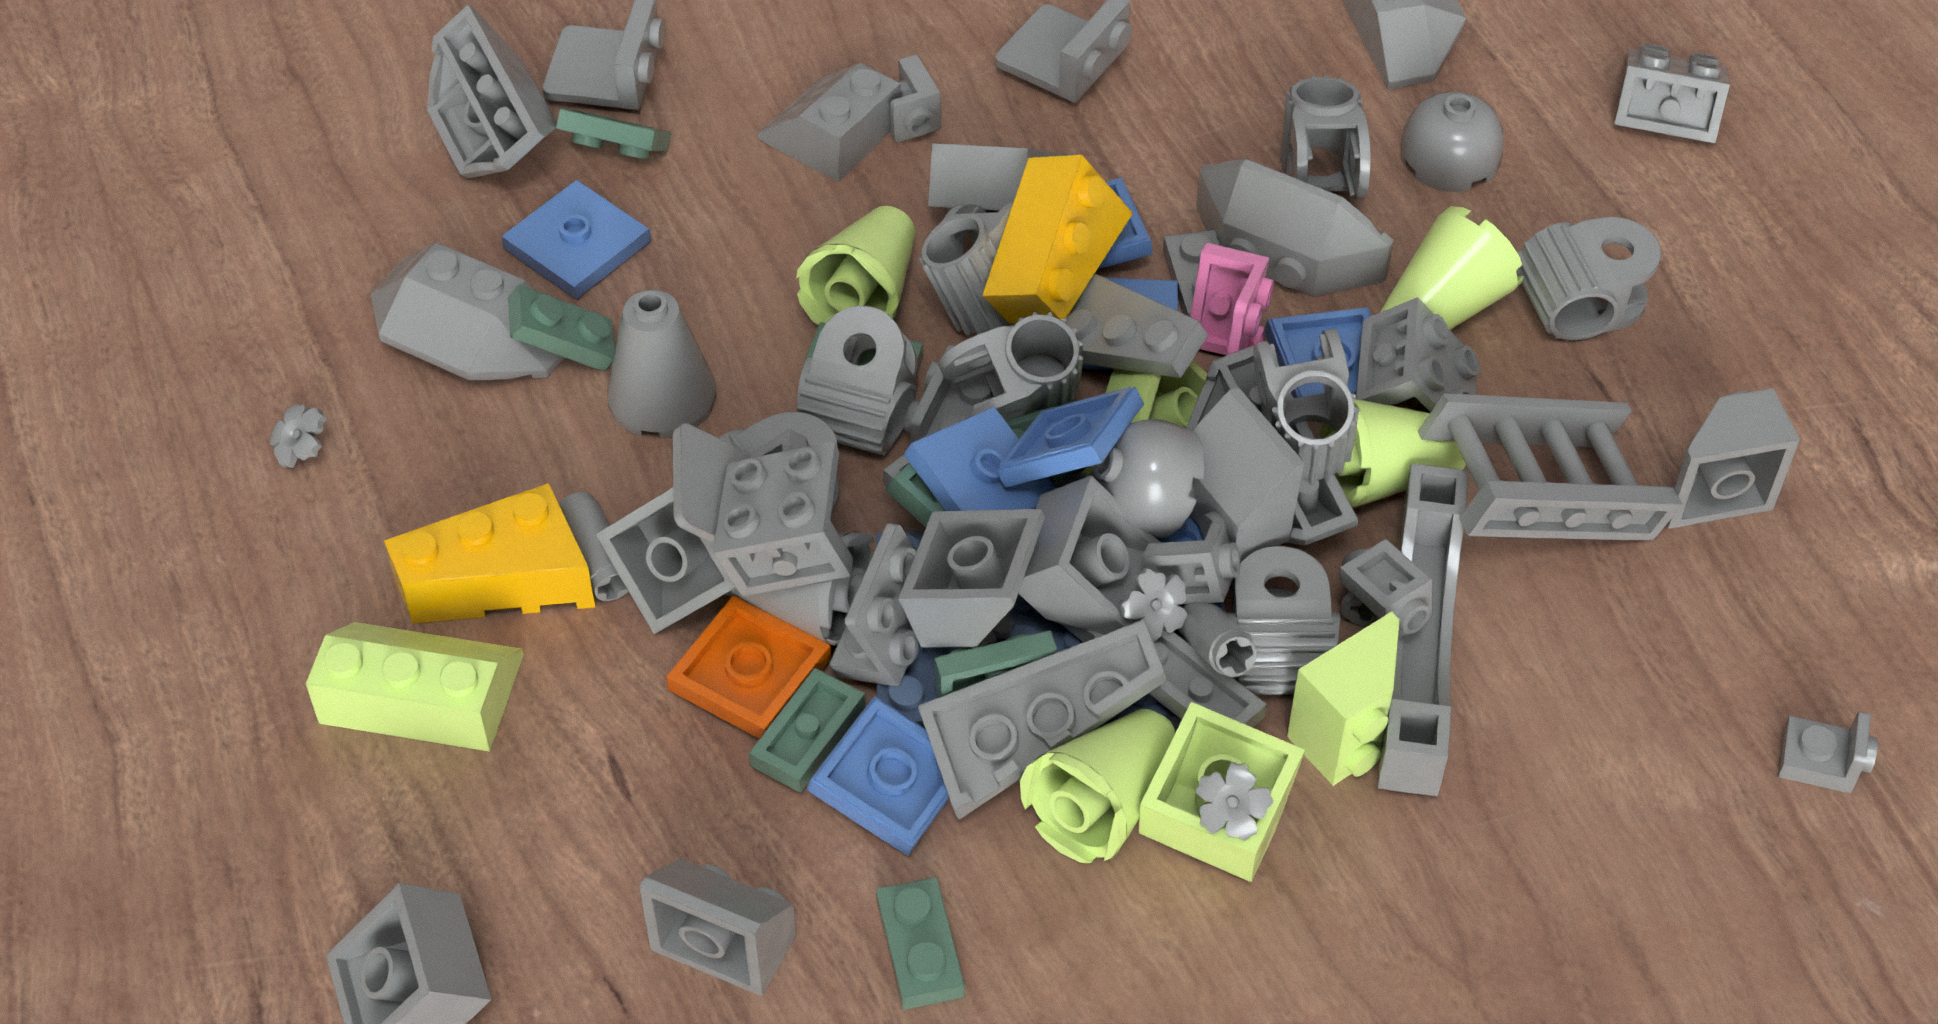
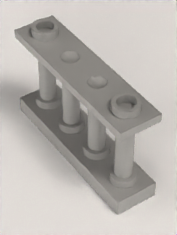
[1418,393,1682,541]

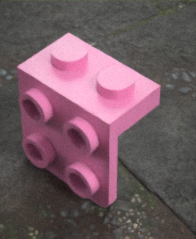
[1190,243,1274,356]

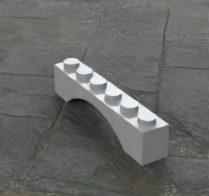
[1377,463,1469,797]

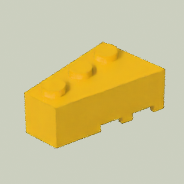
[982,154,1133,324]
[384,483,595,624]

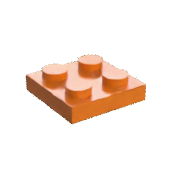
[666,595,831,739]

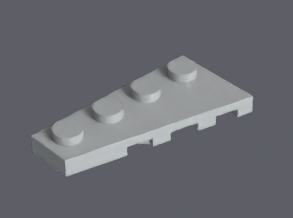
[1050,274,1208,378]
[918,620,1167,820]

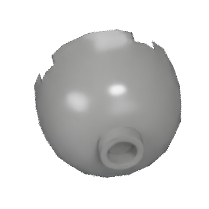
[1401,91,1503,192]
[1093,419,1205,538]

